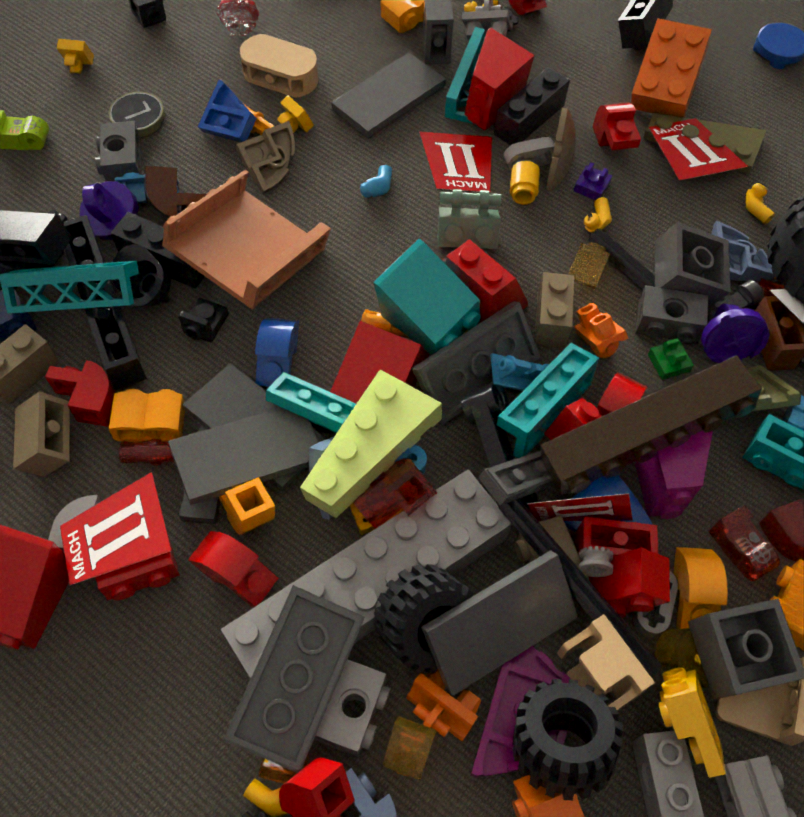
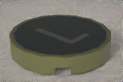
[108,92,166,137]

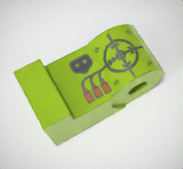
[0,110,49,150]

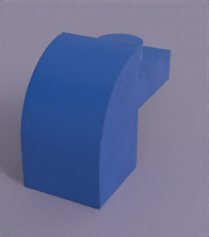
[255,318,299,387]

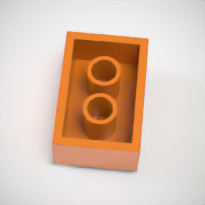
[631,18,712,118]

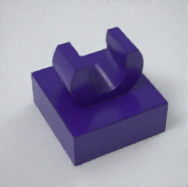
[574,162,612,200]

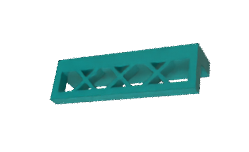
[444,27,485,124]
[0,261,139,314]
[497,343,599,458]
[265,372,356,433]

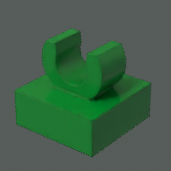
[648,338,694,380]

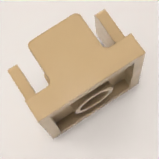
[557,614,655,711]

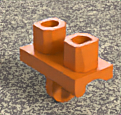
[574,303,628,358]
[406,669,481,742]

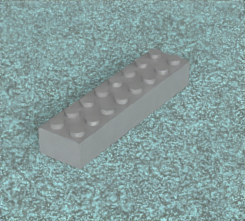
[221,469,512,679]

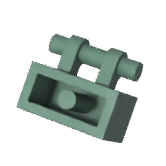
[437,189,501,249]

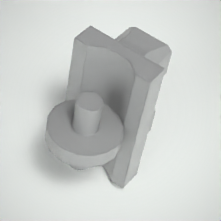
[462,0,513,41]

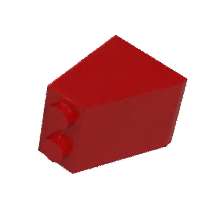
[464,28,535,131]
[445,239,528,325]
[330,321,429,404]
[0,525,69,651]

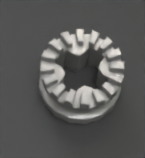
[579,546,613,577]

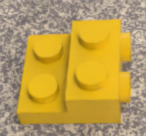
[659,667,726,778]

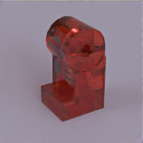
[708,505,780,581]

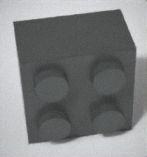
[655,222,731,308]
[688,599,804,699]

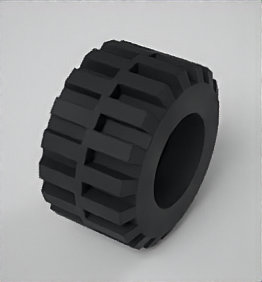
[374,564,473,674]
[512,678,623,801]

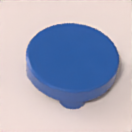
[753,23,804,69]

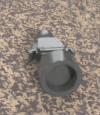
[707,280,764,322]

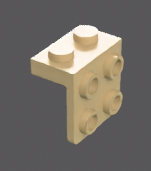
[715,657,804,746]

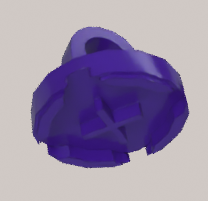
[79,181,139,240]
[701,303,770,363]

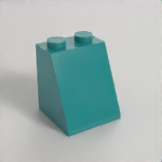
[373,239,481,355]

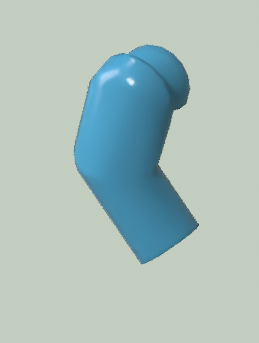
[360,165,392,198]

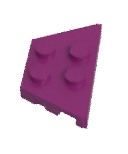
[470,646,571,778]

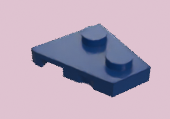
[198,80,257,142]

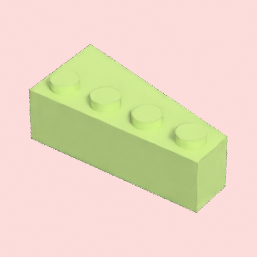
[300,369,442,518]

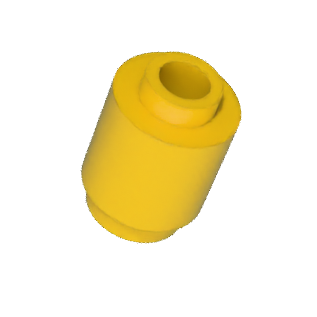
[510,161,540,205]

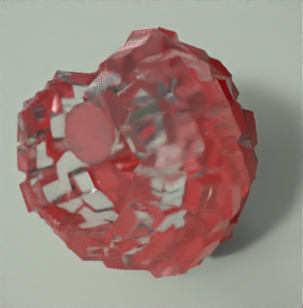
[217,0,259,36]

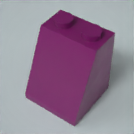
[634,431,713,519]

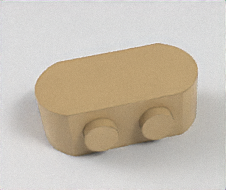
[240,34,318,97]

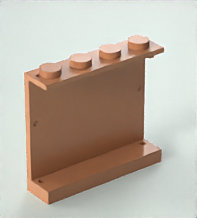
[162,170,331,309]

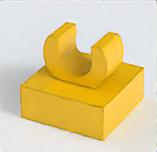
[57,39,94,74]
[277,95,314,133]

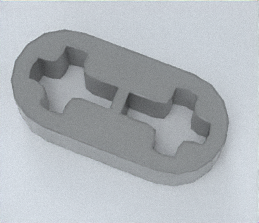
[504,137,555,170]
[633,571,678,638]

